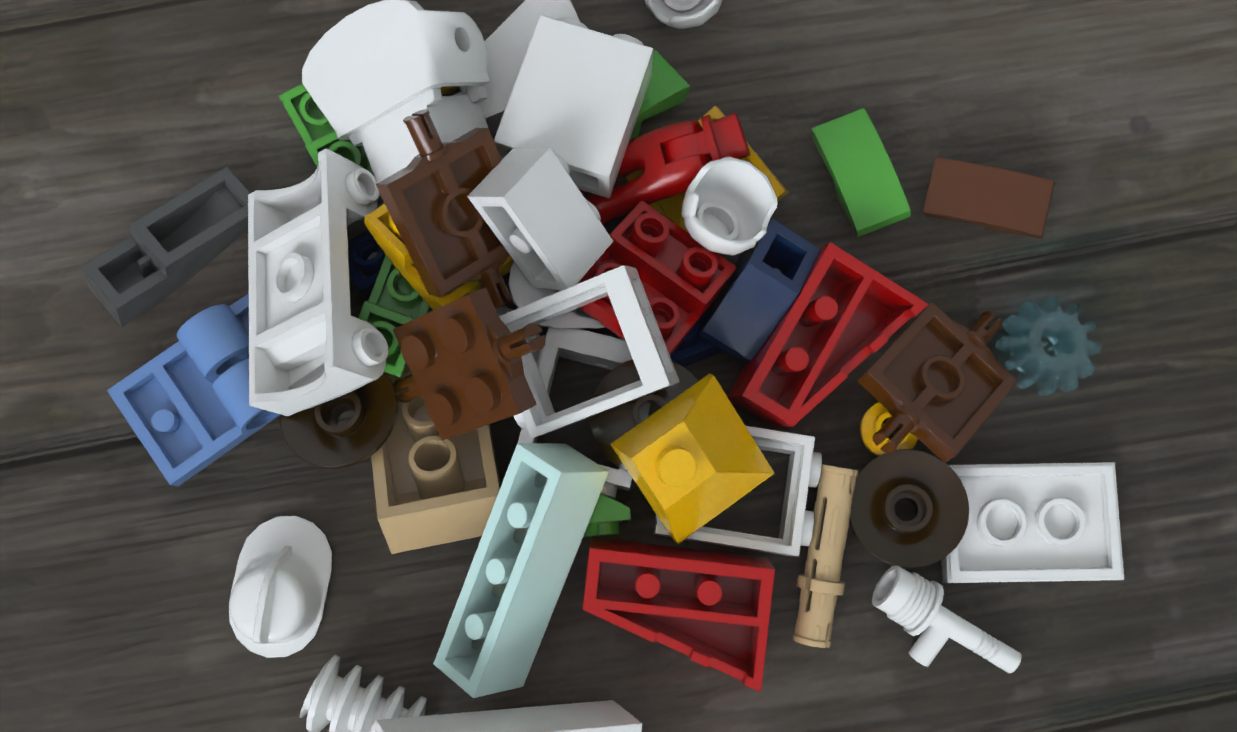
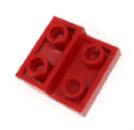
[577,200,737,356]

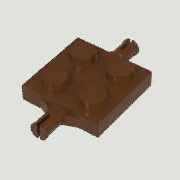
[376,109,512,309]
[393,287,546,440]
[857,302,1018,463]

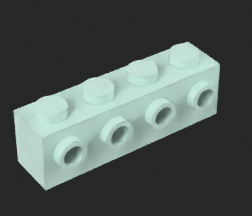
[433,443,609,698]

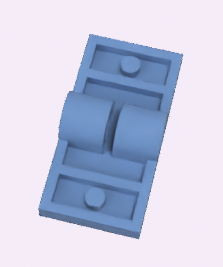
[107,293,280,486]

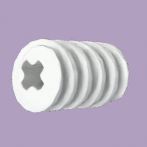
[299,654,438,732]

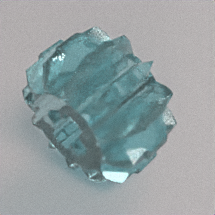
[995,297,1103,396]

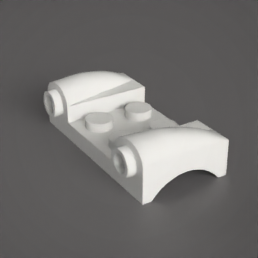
[248,148,388,416]

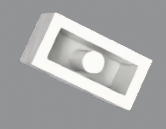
[467,147,613,290]

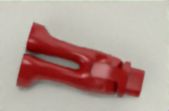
[579,112,750,226]

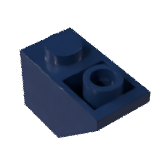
[699,218,821,365]

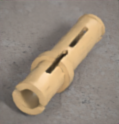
[792,464,858,648]

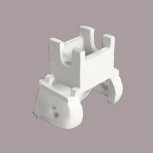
[302,0,490,183]

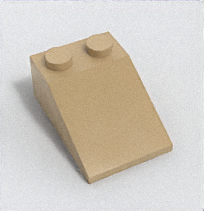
[371,365,501,554]

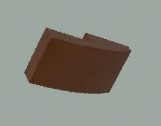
[923,157,1055,238]

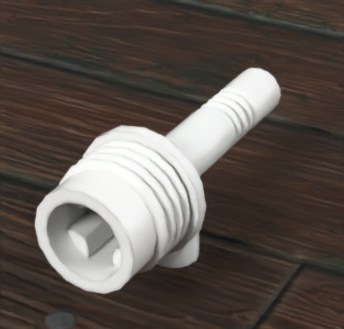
[872,566,1022,673]

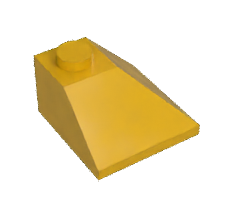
[610,374,774,544]

